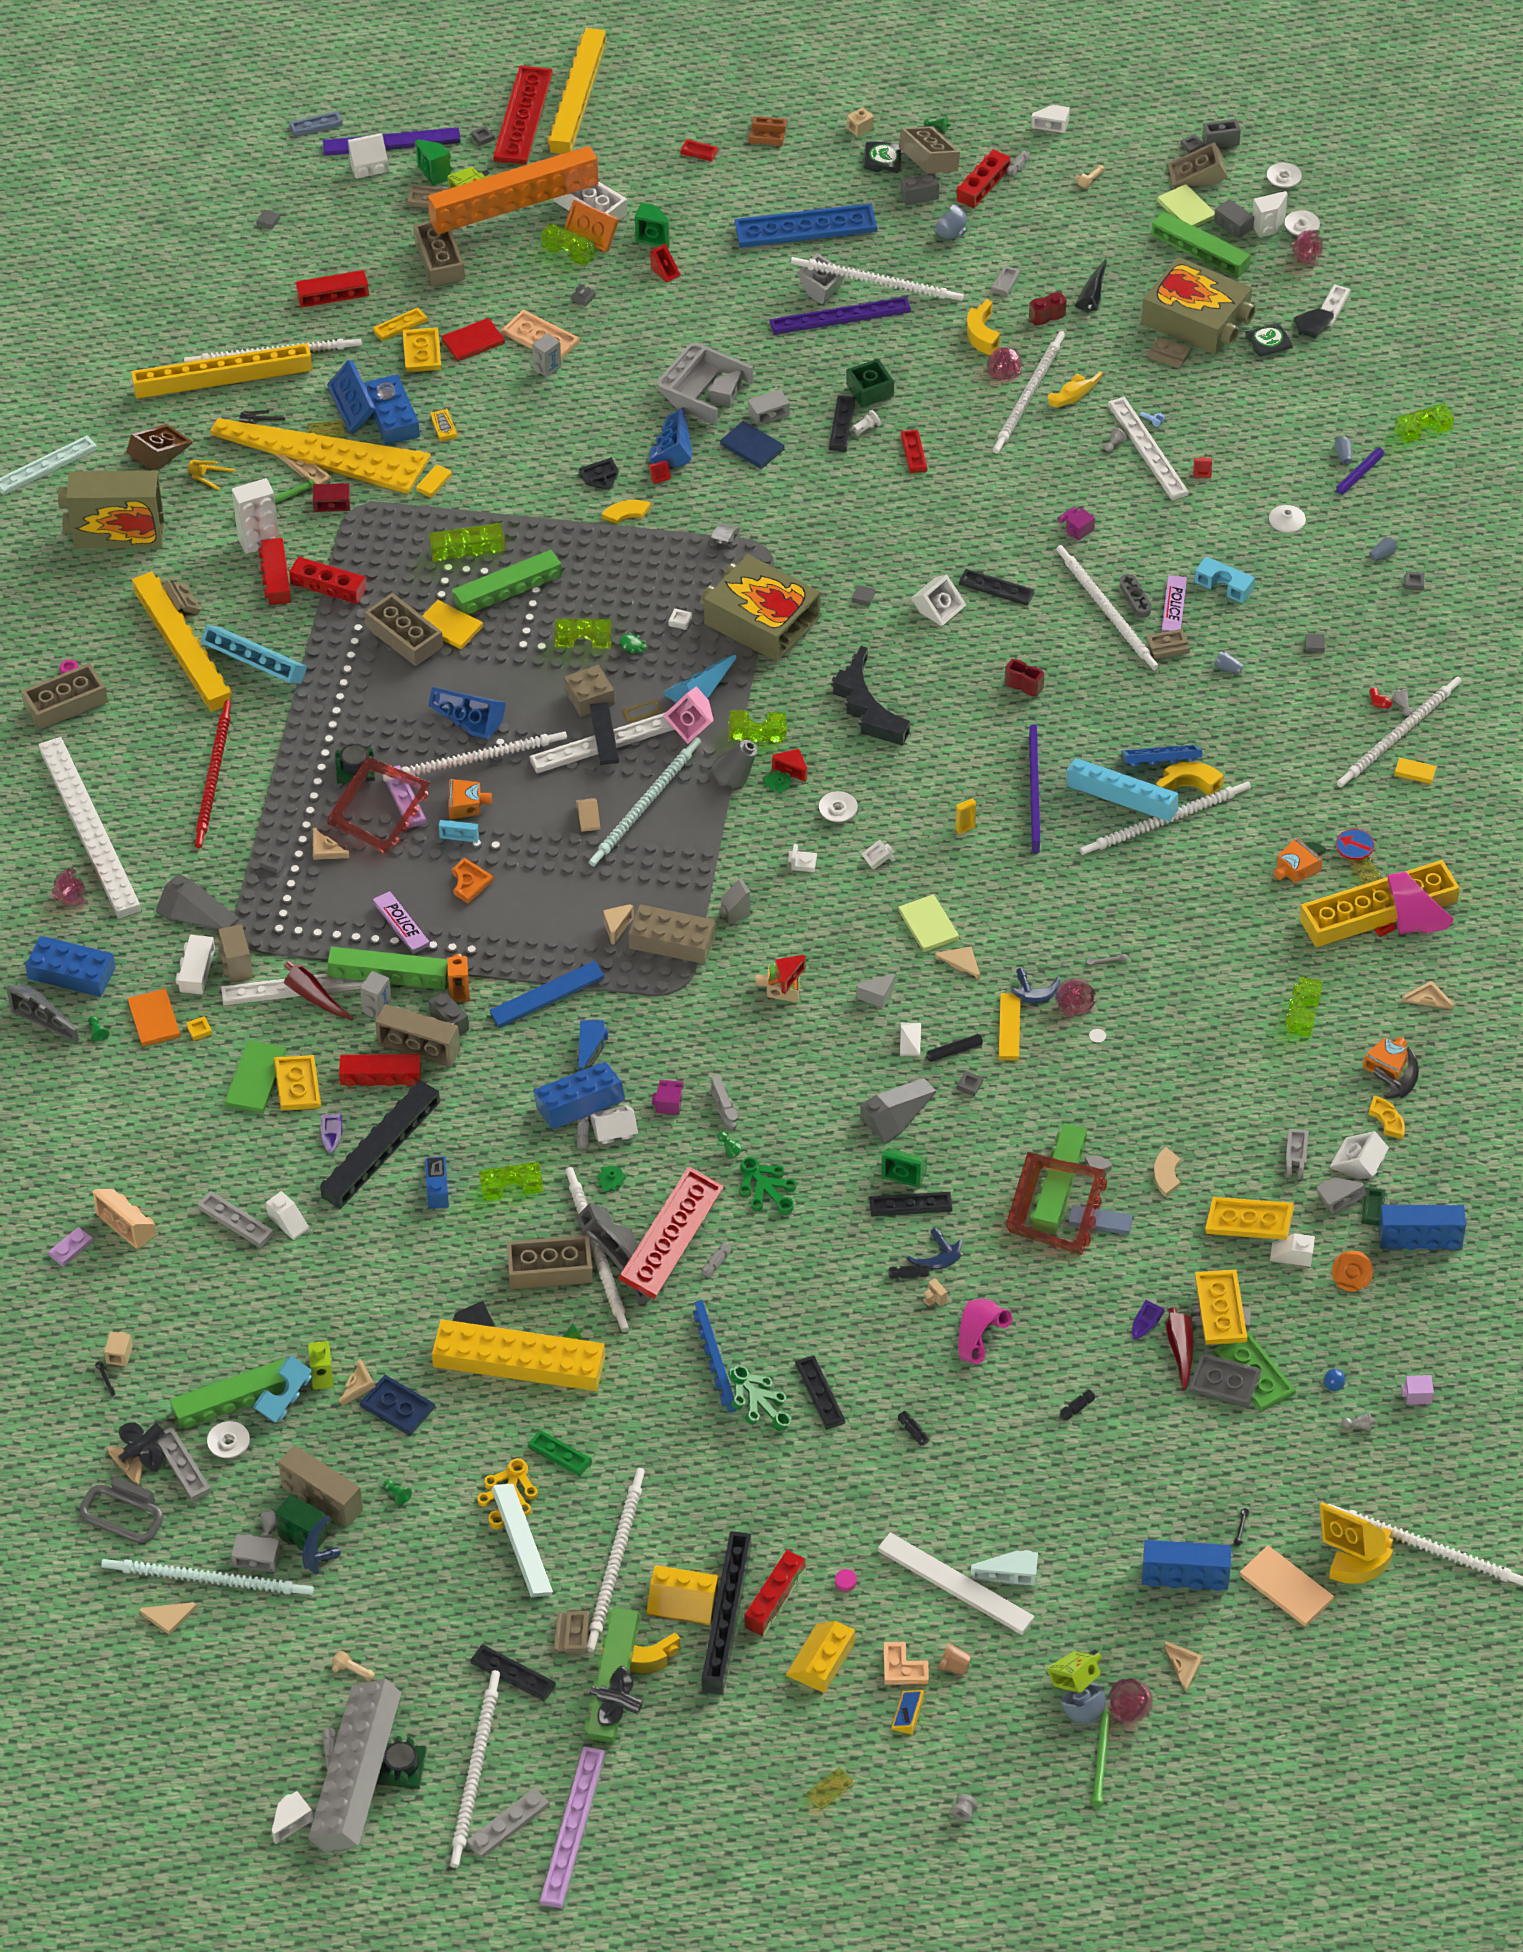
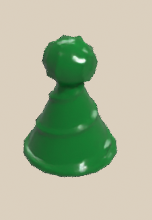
[924,116,951,133]
[88,1016,110,1042]
[717,1131,743,1158]
[562,1323,584,1340]
[383,1479,412,1506]

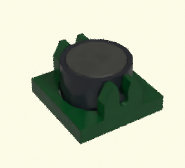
[335,744,375,783]
[376,1736,427,1789]

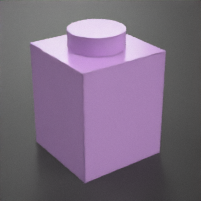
[1401,1375,1434,1405]

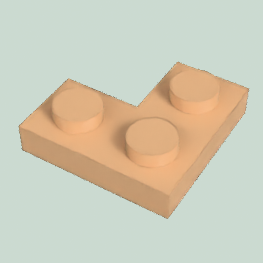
[884,1642,929,1685]

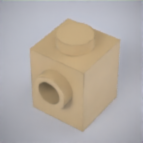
[847,107,874,137]
[104,1332,133,1367]

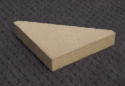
[313,828,349,860]
[936,947,980,979]
[1402,981,1454,1010]
[339,1359,376,1406]
[107,1446,144,1486]
[140,1602,197,1635]
[1164,1641,1203,1691]

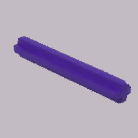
[1336,447,1384,495]

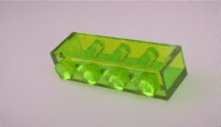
[428,523,505,562]

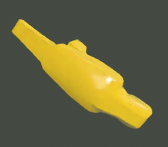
[1047,371,1102,408]

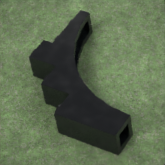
[831,646,910,746]

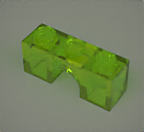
[541,223,595,267]
[1394,403,1454,444]
[554,618,612,648]
[727,710,787,743]
[1285,977,1323,1038]
[479,1162,543,1202]

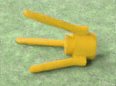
[188,460,235,491]

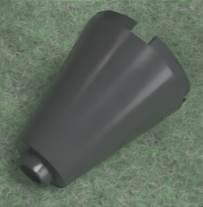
[712,740,757,789]

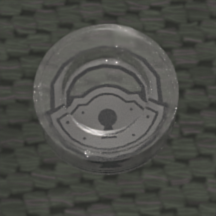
[377,382,395,400]

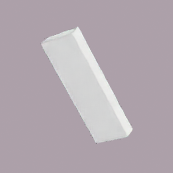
[1321,284,1351,327]

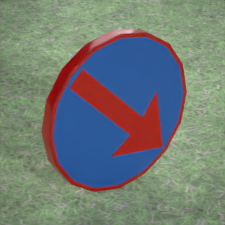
[1336,829,1374,860]

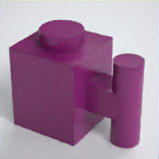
[1057,506,1095,541]
[652,1079,684,1115]

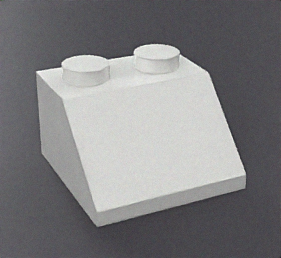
[348,133,389,179]
[1252,191,1288,238]
[911,575,966,626]
[589,1105,638,1144]
[1330,1131,1389,1180]

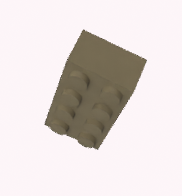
[899,126,960,175]
[413,221,465,287]
[364,593,443,667]
[21,663,108,730]
[629,904,716,964]
[375,1004,460,1067]
[507,1235,593,1289]
[278,1445,363,1528]

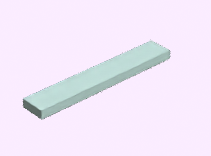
[0,435,97,496]
[492,1484,553,1597]

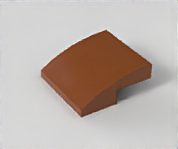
[749,116,788,146]

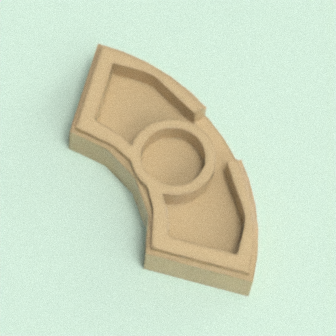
[1154,1147,1180,1197]

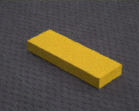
[373,307,428,342]

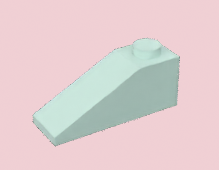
[971,1550,1038,1586]

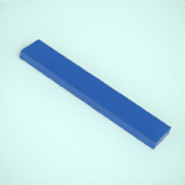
[490,961,604,1028]

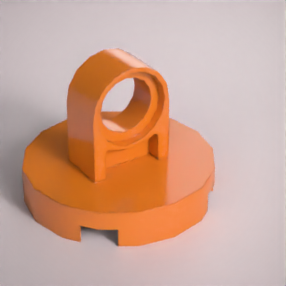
[1331,1250,1373,1292]

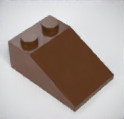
[126,424,193,470]

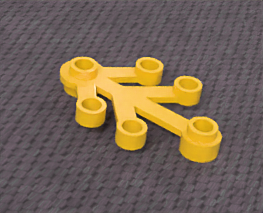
[477,1458,538,1529]

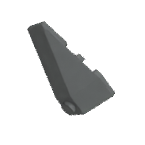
[156,873,239,931]
[6,984,79,1042]
[860,1078,936,1144]

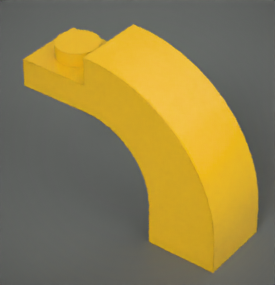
[967,299,1000,356]
[1156,762,1224,797]
[1329,1527,1393,1584]
[601,1632,680,1673]

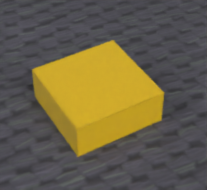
[186,1016,212,1041]

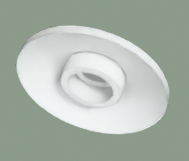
[1267,163,1302,188]
[1285,211,1320,236]
[1269,505,1306,533]
[819,791,858,822]
[207,1421,250,1458]

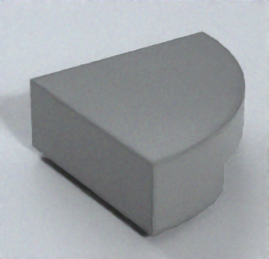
[1085,1156,1112,1176]

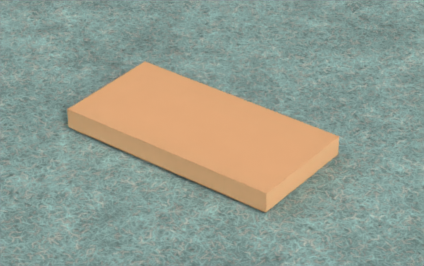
[502,310,580,360]
[1239,1546,1334,1627]

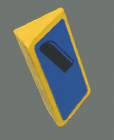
[891,1690,924,1735]

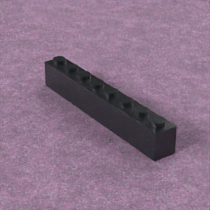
[320,1080,440,1209]
[701,1531,752,1695]

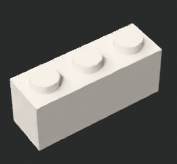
[176,935,215,995]

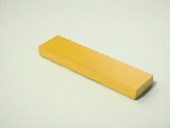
[999,993,1020,1061]

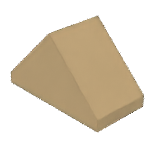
[576,798,600,832]
[603,904,634,945]

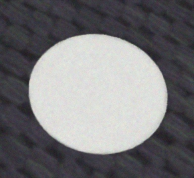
[1089,1029,1106,1042]

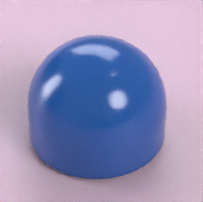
[1324,1369,1345,1391]

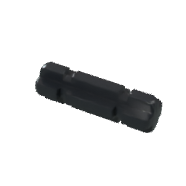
[888,1265,929,1279]
[1060,1389,1095,1420]
[898,1411,929,1446]

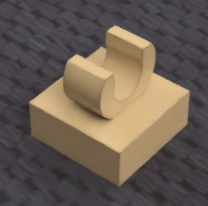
[923,1278,947,1307]

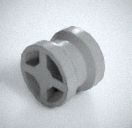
[951,1794,978,1821]

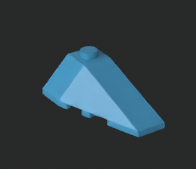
[663,654,737,703]

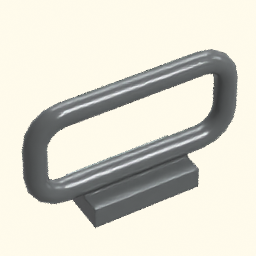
[79,1477,163,1543]

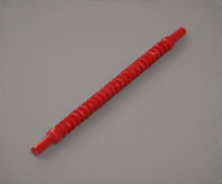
[194,700,232,848]

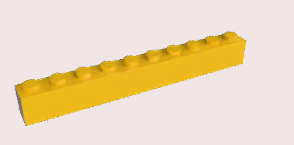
[547,28,606,154]
[131,343,313,399]
[132,571,232,712]

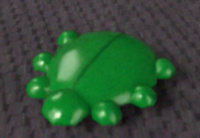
[620,632,647,654]
[762,770,791,793]
[597,1166,627,1192]

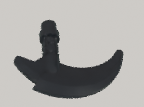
[1373,1047,1419,1099]

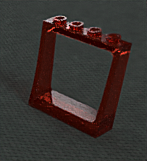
[327,756,430,854]
[1005,1152,1107,1255]

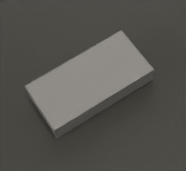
[991,266,1021,297]

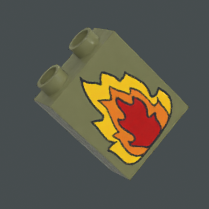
[1141,257,1256,355]
[58,470,165,549]
[700,554,821,662]

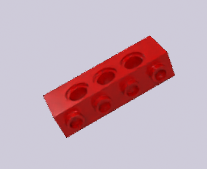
[956,149,1011,208]
[289,556,367,604]

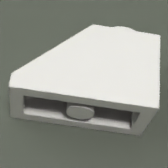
[1031,105,1070,133]
[266,1191,309,1240]
[1270,1233,1315,1267]
[272,1791,313,1844]

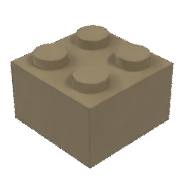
[564,665,615,717]
[216,924,253,983]

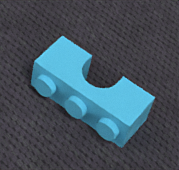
[1194,557,1255,603]
[253,1355,312,1422]

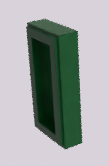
[1361,1187,1386,1226]

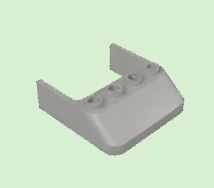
[658,343,753,425]

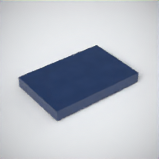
[720,421,785,469]
[360,1374,435,1436]

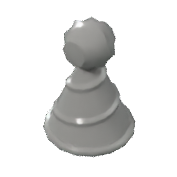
[1104,428,1127,452]
[1391,689,1414,717]
[1341,1412,1376,1432]
[260,1511,277,1538]

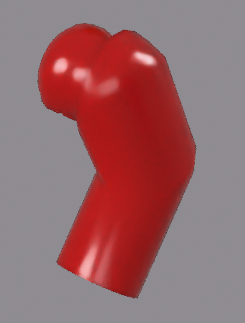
[1369,688,1392,709]

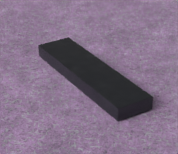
[829,395,856,452]
[959,569,1035,606]
[590,702,619,765]
[869,1191,952,1217]
[795,1355,845,1430]
[470,1644,556,1702]

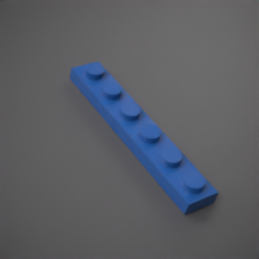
[692,1300,736,1413]

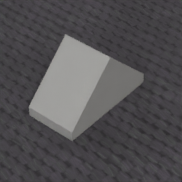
[856,974,895,1008]

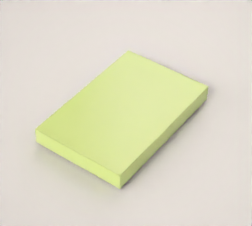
[1157,184,1215,227]
[898,894,959,952]

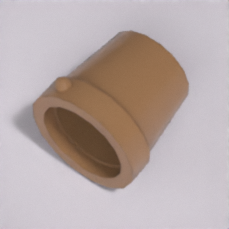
[938,1643,972,1676]

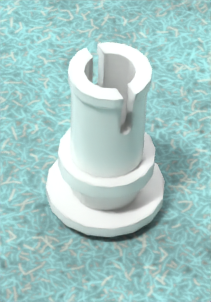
[852,410,881,436]

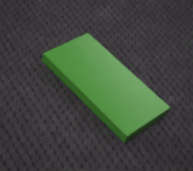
[225,1040,287,1113]
[1213,1331,1296,1412]

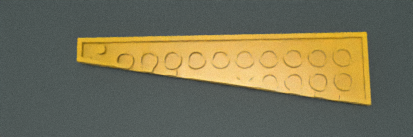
[210,418,431,494]

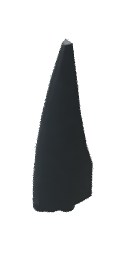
[1075,259,1107,313]

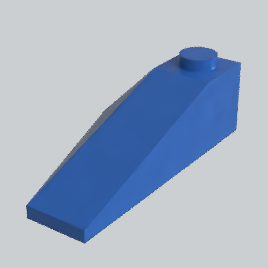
[649,407,692,468]
[428,687,506,739]

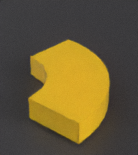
[601,500,651,525]
[1369,1096,1405,1139]

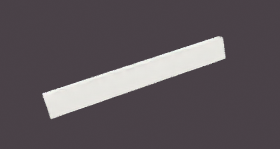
[1108,397,1188,500]
[530,713,675,773]
[221,974,365,1005]
[878,1533,1034,1635]

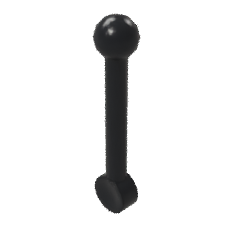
[95,1361,115,1396]
[1234,1508,1249,1546]

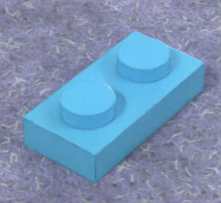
[439,820,479,842]

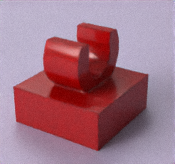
[1193,457,1212,478]
[648,460,671,484]

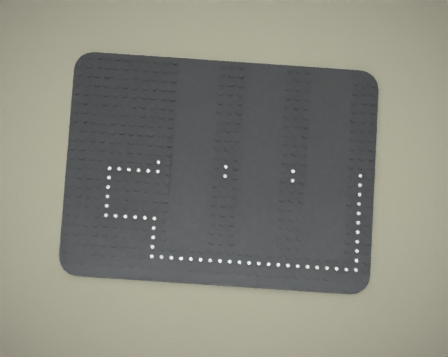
[234,501,774,996]

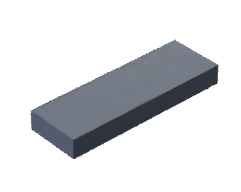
[289,111,343,137]
[1068,1205,1133,1235]

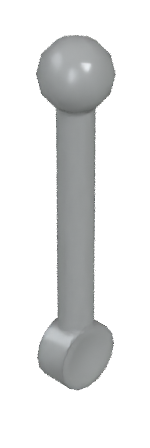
[1087,954,1127,966]

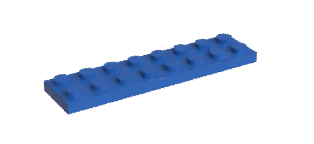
[734,203,877,248]

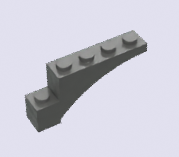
[577,1203,652,1304]

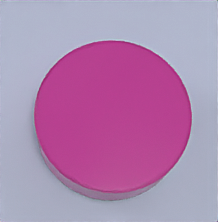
[60,660,78,674]
[835,1569,857,1592]

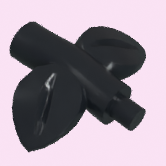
[118,1422,165,1472]
[590,1665,643,1726]

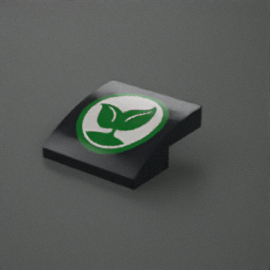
[863,141,902,173]
[1245,323,1293,357]

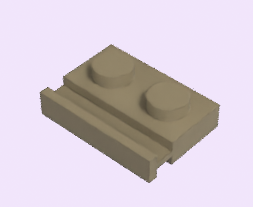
[407,184,446,209]
[1148,337,1191,369]
[163,580,201,615]
[1146,629,1190,660]
[554,1611,590,1654]

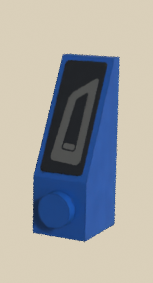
[579,1020,608,1071]
[425,1156,449,1209]

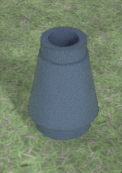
[1334,437,1353,465]
[1369,537,1397,561]
[1214,651,1244,675]

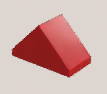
[650,243,681,283]
[772,748,807,782]
[775,954,806,995]

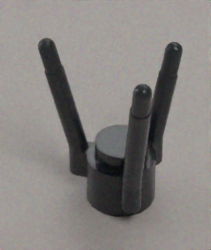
[239,410,286,424]

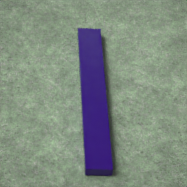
[323,127,461,156]
[769,296,911,335]
[1029,724,1040,853]

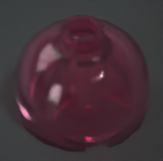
[1292,230,1323,265]
[987,347,1022,381]
[52,867,88,907]
[1055,978,1096,1018]
[1108,1678,1153,1723]

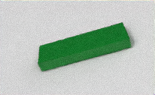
[527,1430,592,1477]

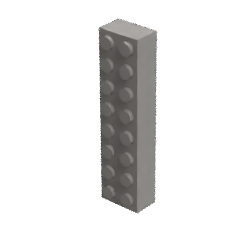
[308,1679,401,1852]

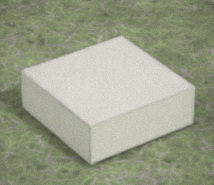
[668,608,692,630]

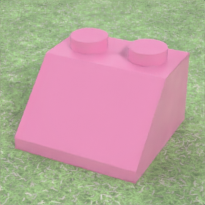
[663,686,713,744]

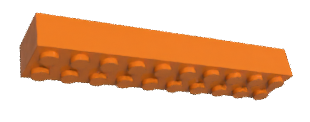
[428,146,599,234]

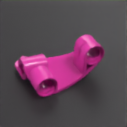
[1387,871,1454,935]
[958,1298,1012,1364]

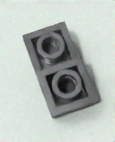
[711,523,740,544]

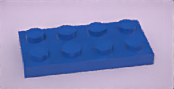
[327,360,376,434]
[1121,745,1202,766]

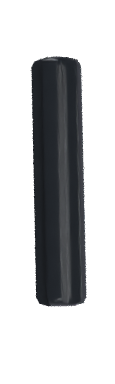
[926,1034,983,1062]

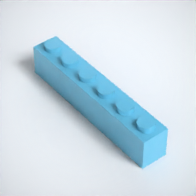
[200,625,307,684]
[1067,758,1178,822]

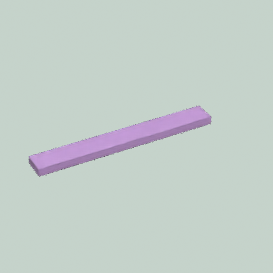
[540,1746,605,1909]

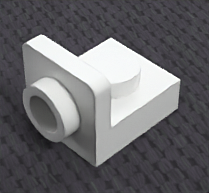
[862,840,895,870]
[788,844,817,872]

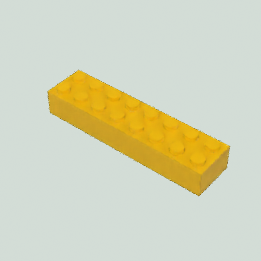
[1299,860,1460,948]
[432,1319,605,1391]

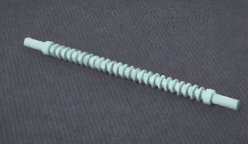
[589,737,701,867]
[101,1559,314,1595]

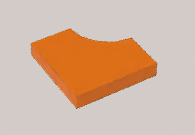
[452,858,494,904]

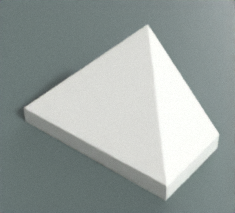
[900,1023,921,1056]

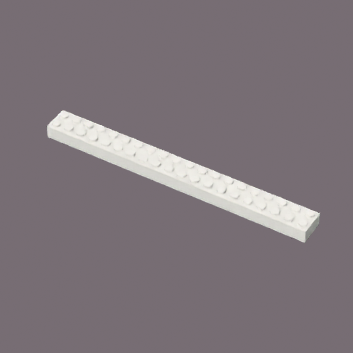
[39,737,141,919]

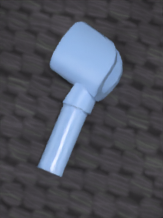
[1140,412,1164,427]

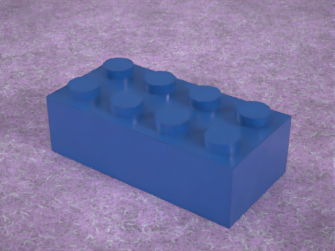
[364,374,420,446]
[25,936,116,997]
[533,1061,625,1130]
[1378,1205,1466,1250]
[1142,1540,1231,1591]

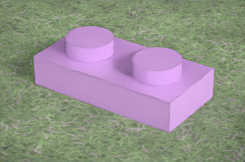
[49,1227,93,1267]

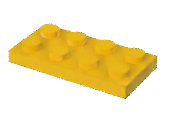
[1205,1197,1294,1240]
[1195,1270,1247,1345]

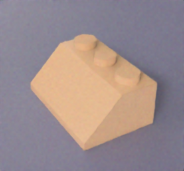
[92,1189,156,1250]

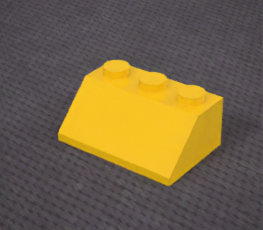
[1320,1502,1387,1562]
[646,1565,719,1625]
[786,1621,855,1693]

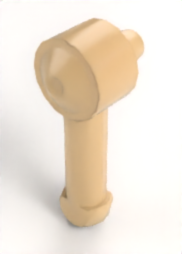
[1075,165,1105,189]
[332,1651,374,1681]

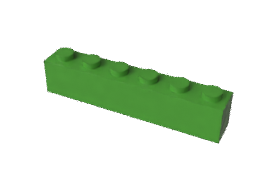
[1151,211,1251,278]
[452,550,562,615]
[327,947,448,990]
[1030,1123,1087,1235]
[170,1358,286,1430]
[584,1607,640,1743]

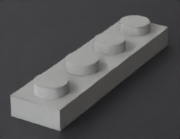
[197,1191,274,1248]
[156,1427,211,1502]
[467,1788,549,1859]

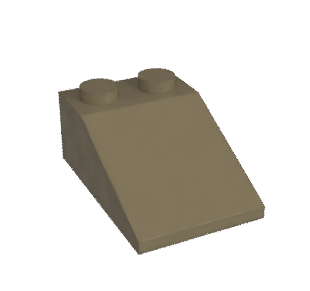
[1168,142,1228,188]

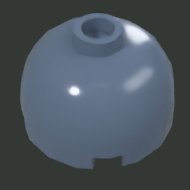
[934,204,967,240]
[1061,1683,1106,1724]

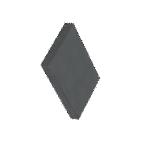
[1188,1353,1262,1408]

